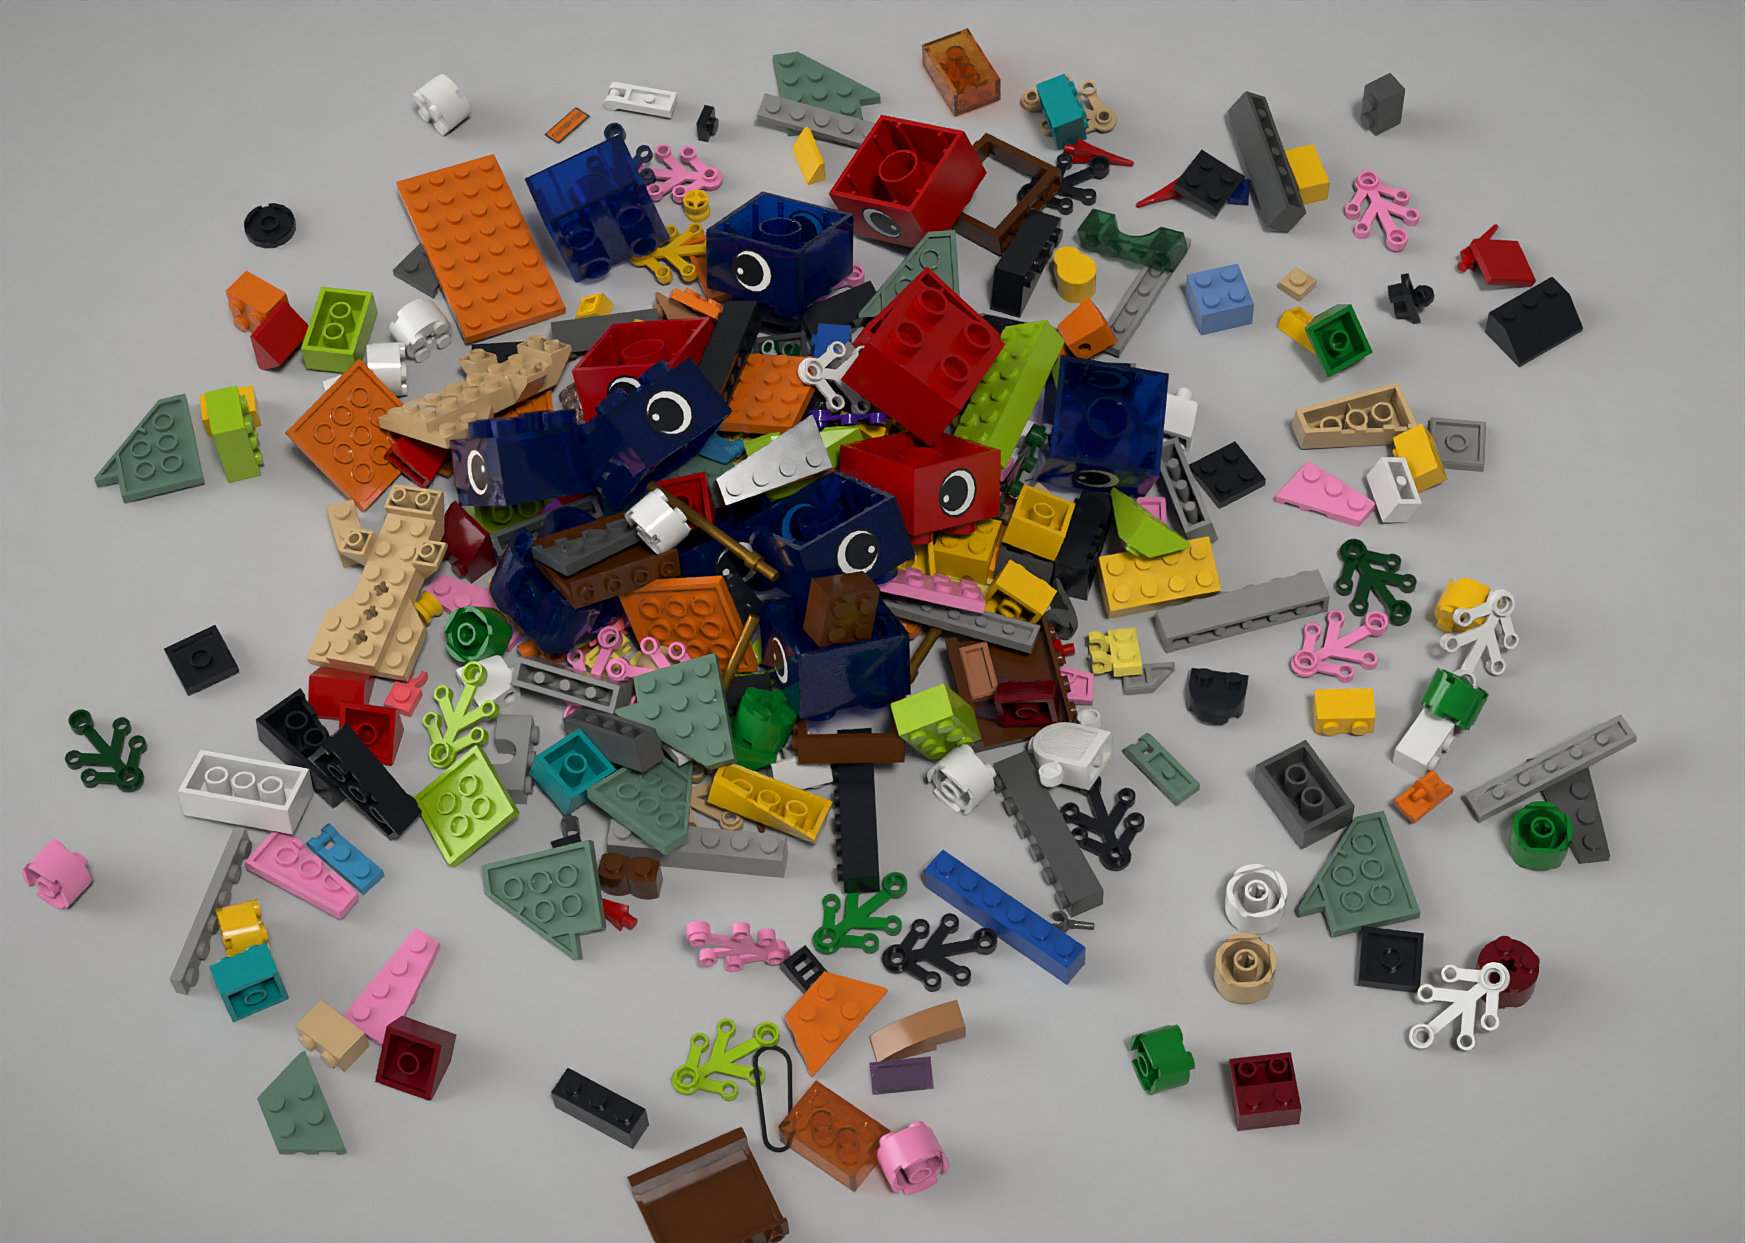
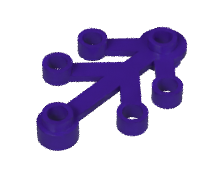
[808,410,900,428]

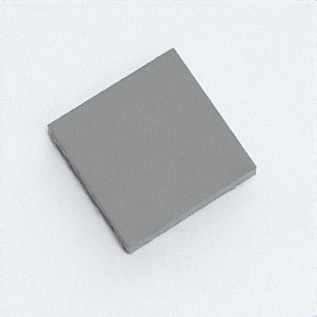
[1429,417,1486,472]

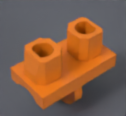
[1394,770,1454,824]

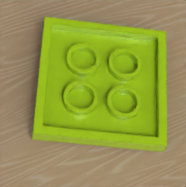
[413,745,520,867]

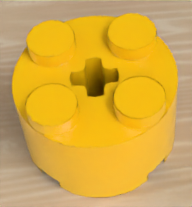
[1434,577,1501,643]
[215,899,271,957]

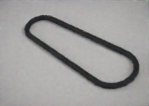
[753,1046,793,1153]

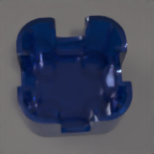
[489,506,624,655]

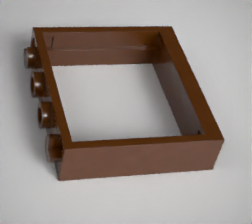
[951,133,1063,255]
[792,676,906,764]

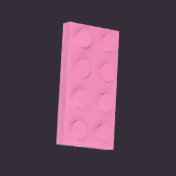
[868,561,986,614]

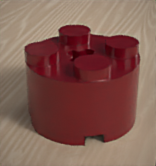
[1475,936,1540,1009]

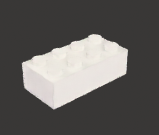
[178,750,314,835]

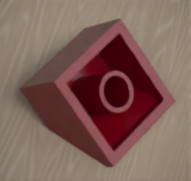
[441,501,497,584]
[994,679,1059,727]
[375,1016,457,1101]

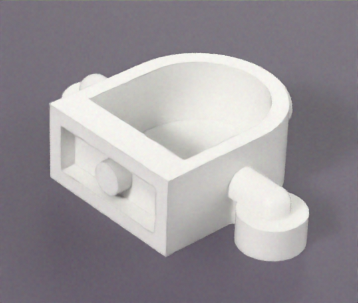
[1028,709,1114,790]

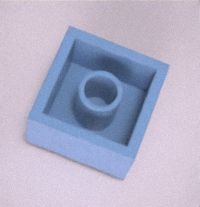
[1185,264,1254,335]

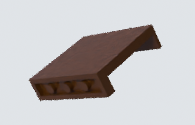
[532,510,681,609]
[945,615,1078,753]
[627,1126,789,1243]

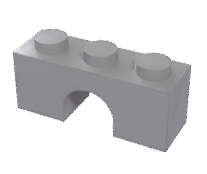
[492,714,540,804]

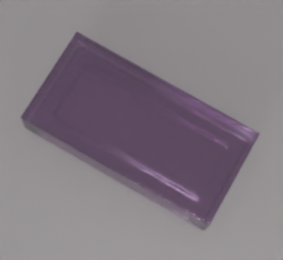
[869,1056,934,1095]

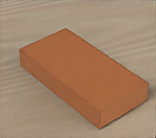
[959,641,998,703]

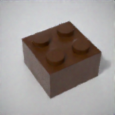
[803,571,880,647]

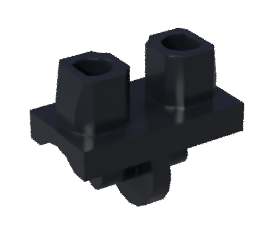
[1388,273,1435,324]

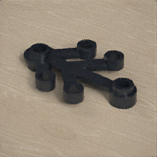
[1018,153,1110,215]
[1062,776,1145,871]
[882,913,997,992]

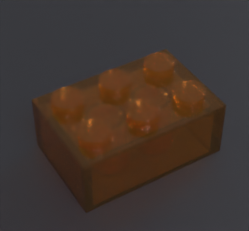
[922,28,1001,117]
[778,1080,891,1192]

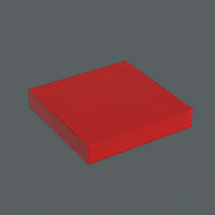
[1470,239,1536,287]

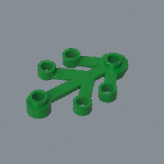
[813,872,908,954]

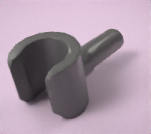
[561,812,581,837]
[1052,911,1095,933]

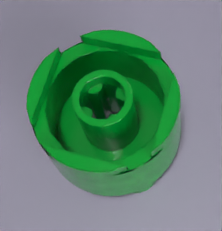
[444,606,513,663]
[1420,667,1490,730]
[731,687,798,753]
[1508,801,1573,871]
[1130,1024,1195,1095]

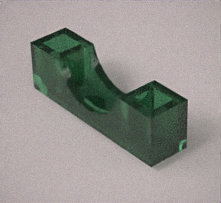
[1077,209,1188,273]

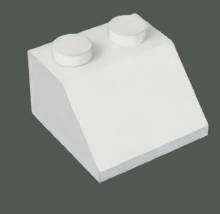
[766,727,833,789]

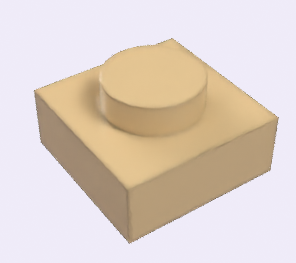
[1278,267,1317,302]

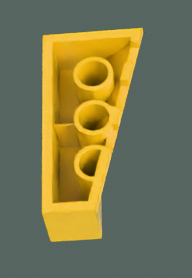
[707,763,833,844]

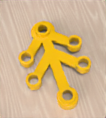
[629,222,727,284]

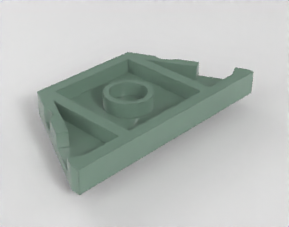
[257,1051,347,1155]

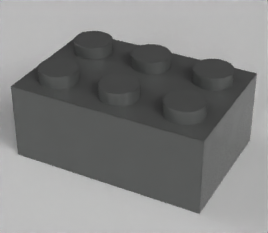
[1254,740,1355,849]

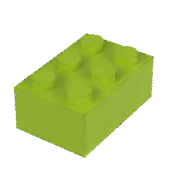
[301,287,378,373]
[204,385,264,483]
[891,683,982,760]

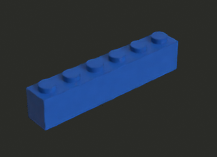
[924,850,1086,985]

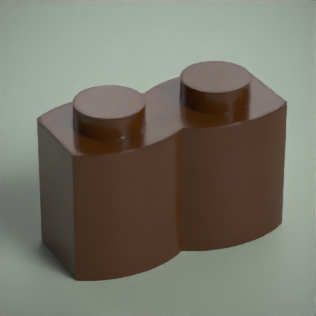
[598,853,663,900]

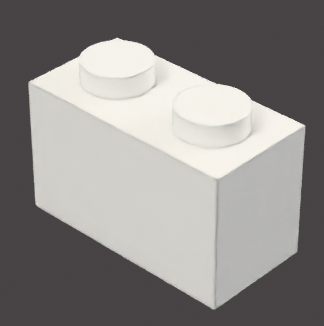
[1366,457,1422,522]
[1393,707,1456,778]

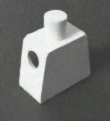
[1140,388,1198,453]
[456,655,521,723]

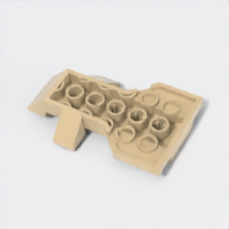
[378,335,572,449]
[306,484,448,682]

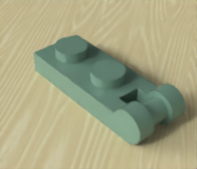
[1124,733,1200,806]

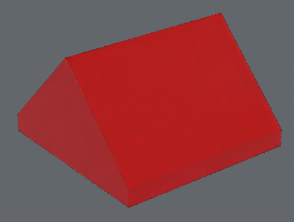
[250,300,309,370]
[656,472,716,531]
[308,667,376,721]
[339,701,404,766]

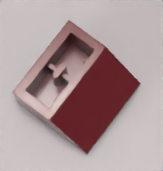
[1229,1052,1302,1131]

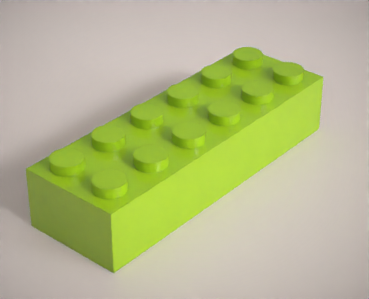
[954,320,1065,470]

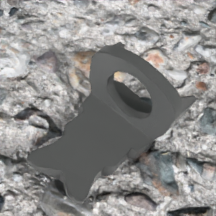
[1036,578,1078,639]

